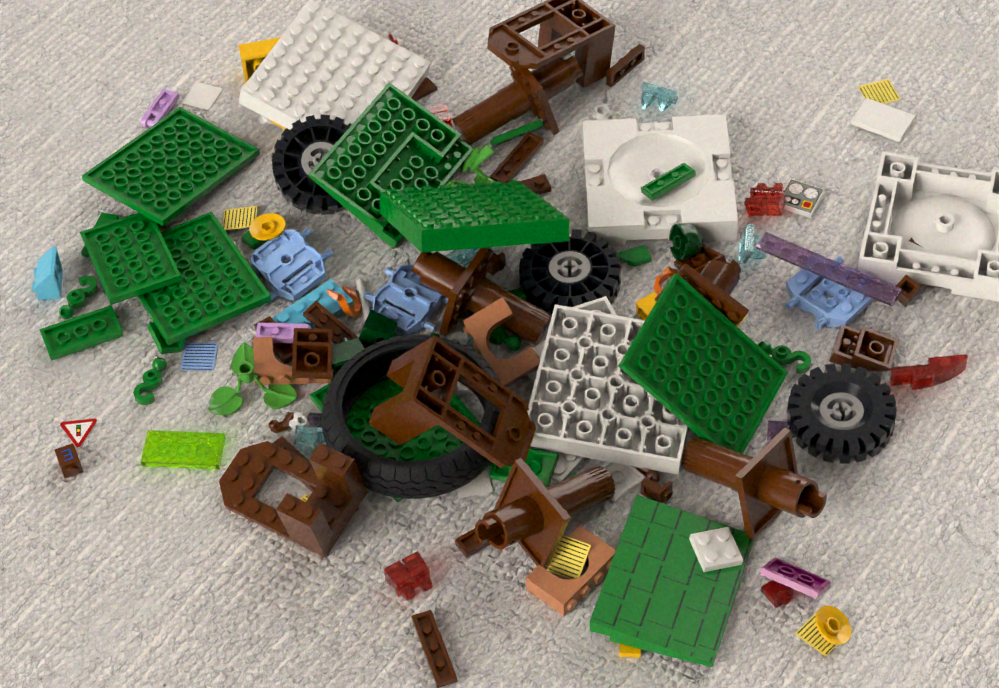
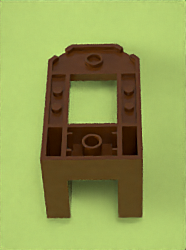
[487,0,616,88]
[369,336,536,468]
[219,441,368,558]

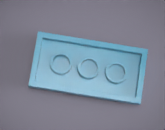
[272,279,354,329]

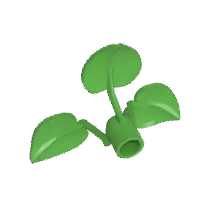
[446,145,495,187]
[208,342,297,415]

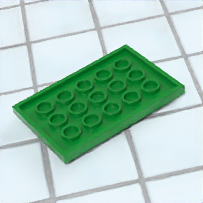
[80,212,182,305]

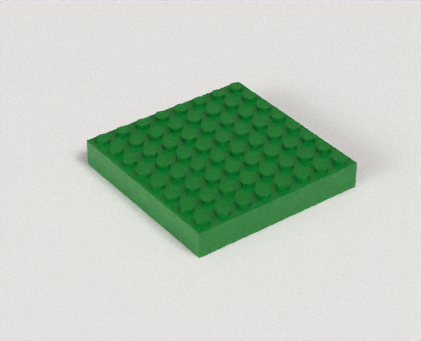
[380,180,570,253]

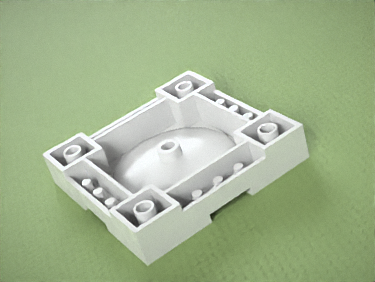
[582,114,738,246]
[857,152,999,302]

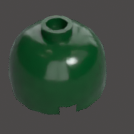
[669,223,703,260]

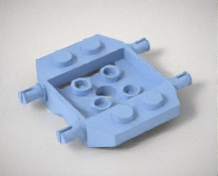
[251,227,334,303]
[785,256,874,330]
[363,265,448,335]

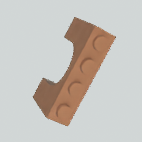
[463,297,540,387]
[253,337,333,386]
[526,525,616,616]

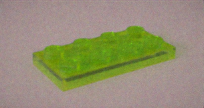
[141,430,226,470]

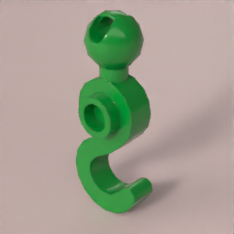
[59,275,98,319]
[489,326,521,351]
[758,341,811,374]
[133,357,167,405]

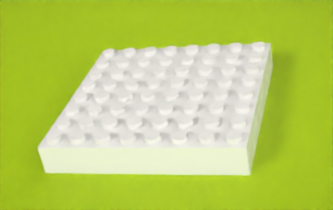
[239,0,431,130]
[527,305,689,475]

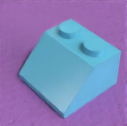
[32,246,63,300]

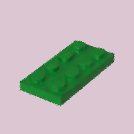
[39,305,124,361]

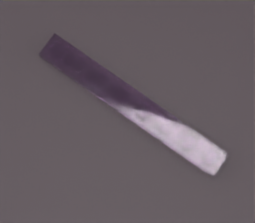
[756,232,902,307]

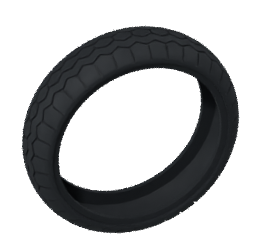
[322,335,502,499]

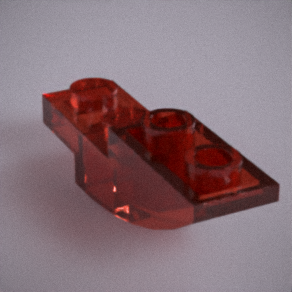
[889,354,968,390]

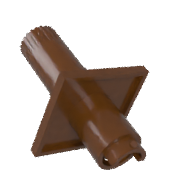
[452,56,583,145]
[412,247,552,345]
[654,259,749,325]
[681,428,827,540]
[475,458,615,569]

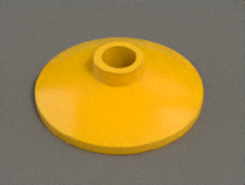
[249,213,286,240]
[815,605,851,645]

